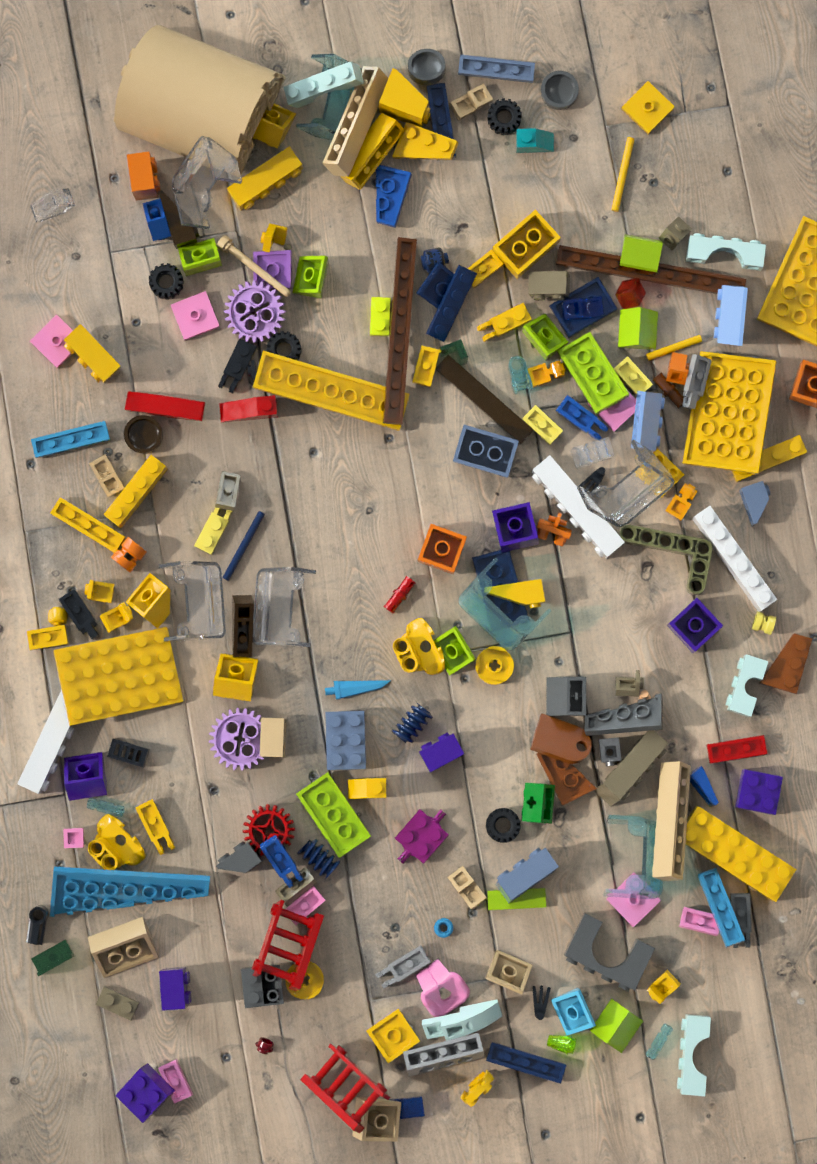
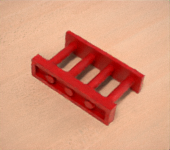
[252,900,324,991]
[300,1044,390,1134]

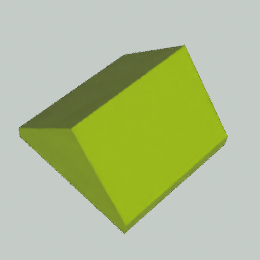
[620,234,663,272]
[178,238,222,276]
[292,256,329,299]
[618,307,658,350]
[522,313,569,361]
[434,626,476,676]
[589,998,643,1053]

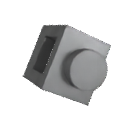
[598,738,621,766]

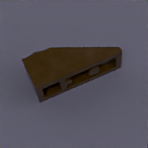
[158,190,199,249]
[232,595,254,657]

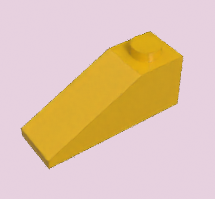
[484,579,545,609]

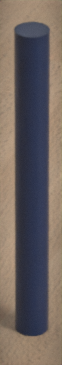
[222,511,265,581]

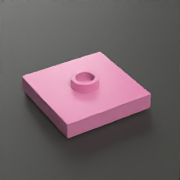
[171,291,220,341]
[30,314,73,369]
[588,390,636,432]
[606,872,661,927]

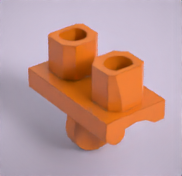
[537,512,572,547]

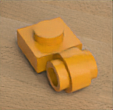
[527,361,566,388]
[665,483,698,521]

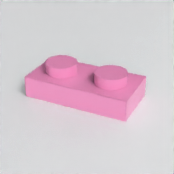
[286,886,326,925]
[679,907,719,936]
[158,1059,193,1104]

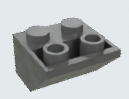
[546,677,586,716]
[216,841,263,873]
[241,965,284,1008]

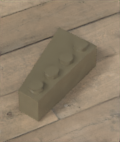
[594,730,669,806]

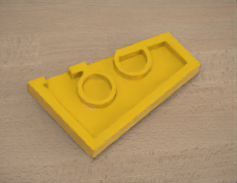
[392,122,459,160]

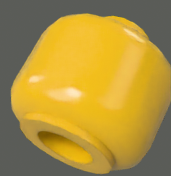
[48,607,68,627]

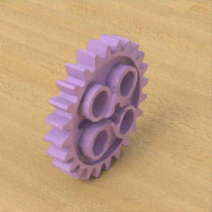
[224,281,286,343]
[209,708,264,771]

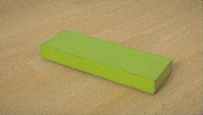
[487,888,546,910]

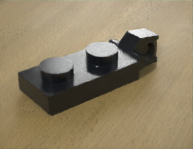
[58,589,99,640]

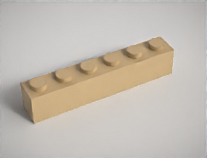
[323,66,388,177]
[652,761,691,881]

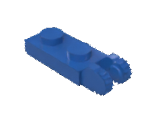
[556,395,609,441]
[260,835,304,888]

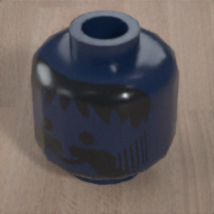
[420,247,449,274]

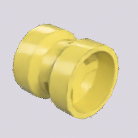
[752,611,776,635]

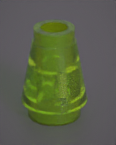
[547,1035,576,1055]

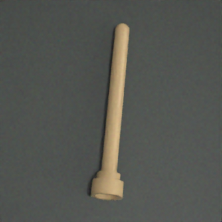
[217,235,290,297]

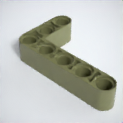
[618,525,712,596]

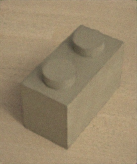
[528,271,570,301]

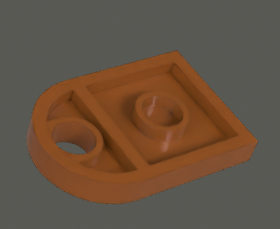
[530,713,591,764]

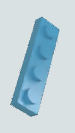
[31,421,110,459]
[698,868,745,948]

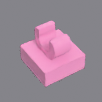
[63,828,84,848]

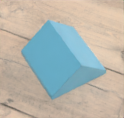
[551,988,596,1035]

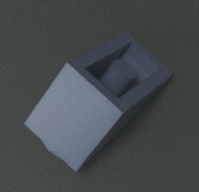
[739,481,771,526]

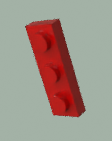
[706,735,767,764]

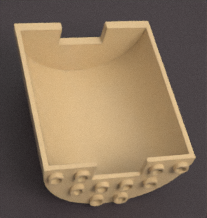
[114,25,286,179]

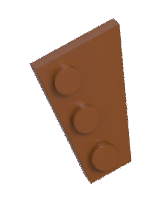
[759,633,812,694]
[536,753,597,806]

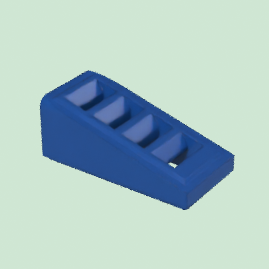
[690,766,719,807]

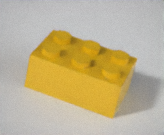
[492,209,561,279]
[64,324,121,383]

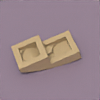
[449,84,493,121]
[89,454,124,497]
[447,866,487,910]

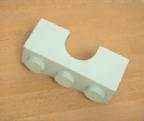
[725,654,768,717]

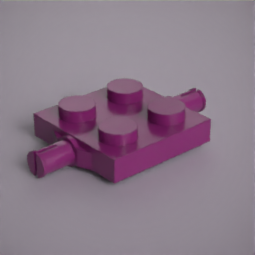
[395,809,449,864]

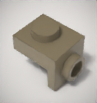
[659,216,692,250]
[615,670,644,697]

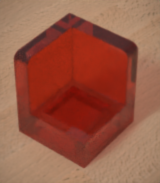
[615,278,646,309]

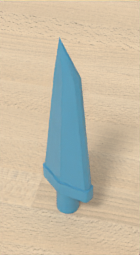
[325,680,391,700]

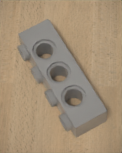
[403,1033,484,1077]

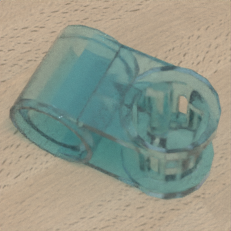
[508,356,533,394]

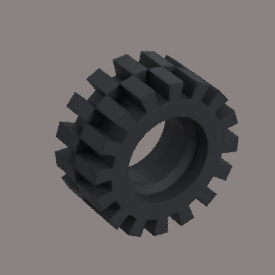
[487,98,522,135]
[149,263,184,300]
[267,331,302,360]
[486,808,521,843]

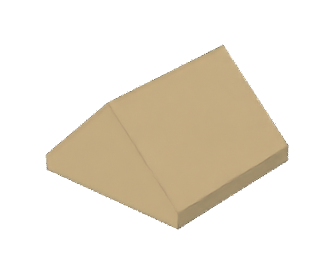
[485,950,532,994]

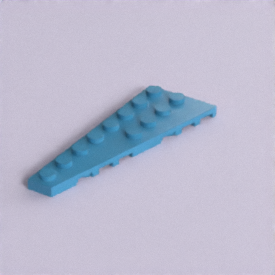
[50,867,210,917]

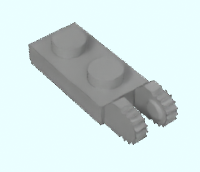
[375,945,431,989]

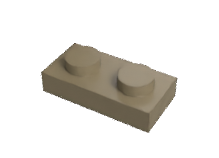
[215,471,241,511]
[275,867,317,907]
[96,986,140,1021]

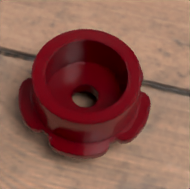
[255,1037,274,1055]

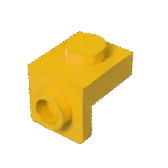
[260,223,288,253]
[85,580,115,603]
[99,602,133,633]
[647,969,681,1004]

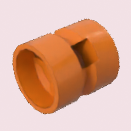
[111,537,147,573]

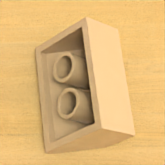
[88,917,159,978]

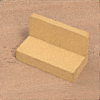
[260,718,287,758]

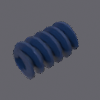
[391,701,433,744]
[297,838,340,879]

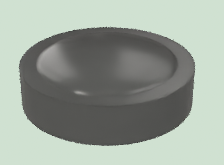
[408,49,446,85]
[541,71,579,110]

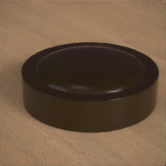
[124,415,163,454]

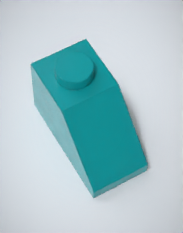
[516,128,554,153]

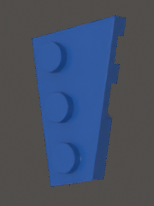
[376,165,412,228]

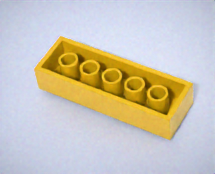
[685,806,797,902]

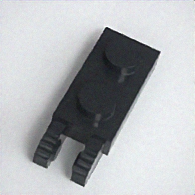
[218,339,257,394]

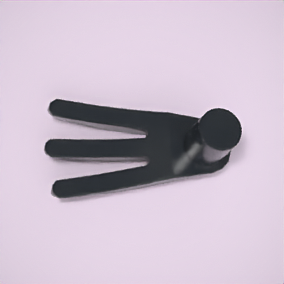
[578,467,606,499]
[532,985,551,1020]

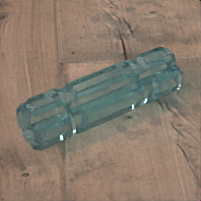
[87,798,125,817]
[646,1024,673,1060]

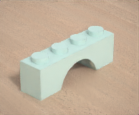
[283,62,364,108]
[686,233,766,271]
[677,1014,711,1096]

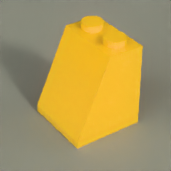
[379,68,431,127]

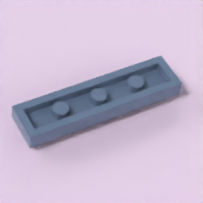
[458,55,535,83]

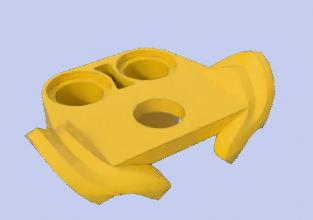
[393,618,445,675]
[88,814,146,870]

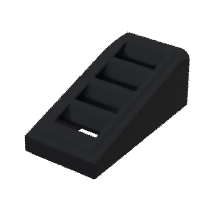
[107,738,150,768]

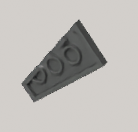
[585,693,663,736]

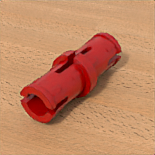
[383,576,416,614]

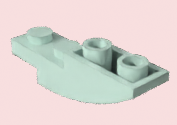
[422,999,502,1041]

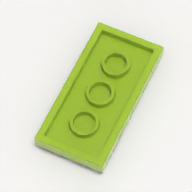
[557,332,629,415]
[296,772,371,858]

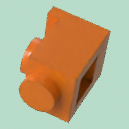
[666,352,689,385]

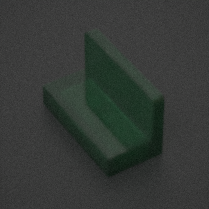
[439,339,468,366]
[31,939,75,976]

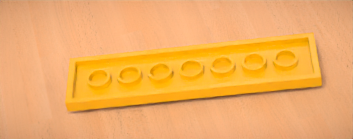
[252,350,410,431]

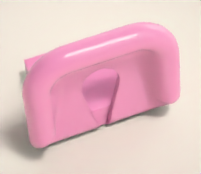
[416,959,470,1017]

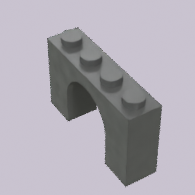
[564,913,655,992]

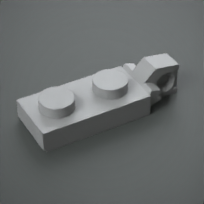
[682,354,711,409]

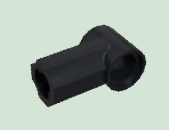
[26,905,49,945]

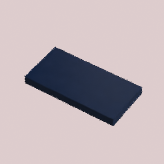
[472,550,529,632]

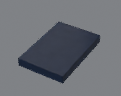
[549,277,618,339]

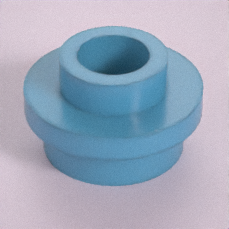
[434,918,453,938]

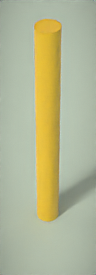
[611,137,635,212]

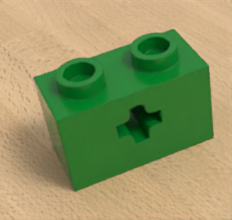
[522,783,555,824]

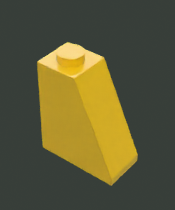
[348,778,387,799]

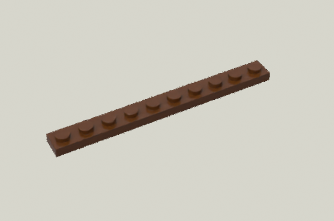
[383,237,417,425]
[556,245,746,294]

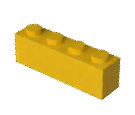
[340,113,405,190]
[227,146,303,211]
[104,455,168,529]

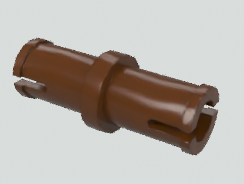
[653,372,684,409]

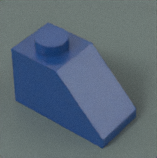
[142,198,171,241]

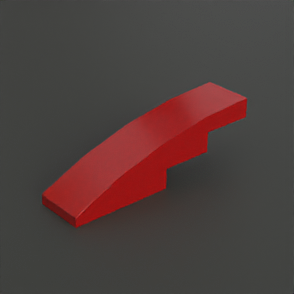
[125,391,205,421]

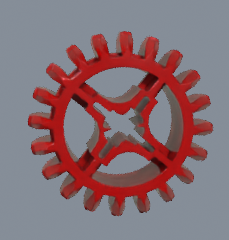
[243,804,295,856]

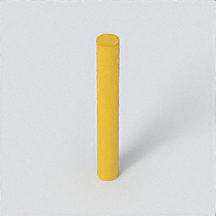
[646,335,702,361]

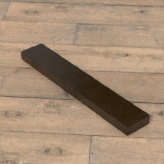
[436,355,533,445]

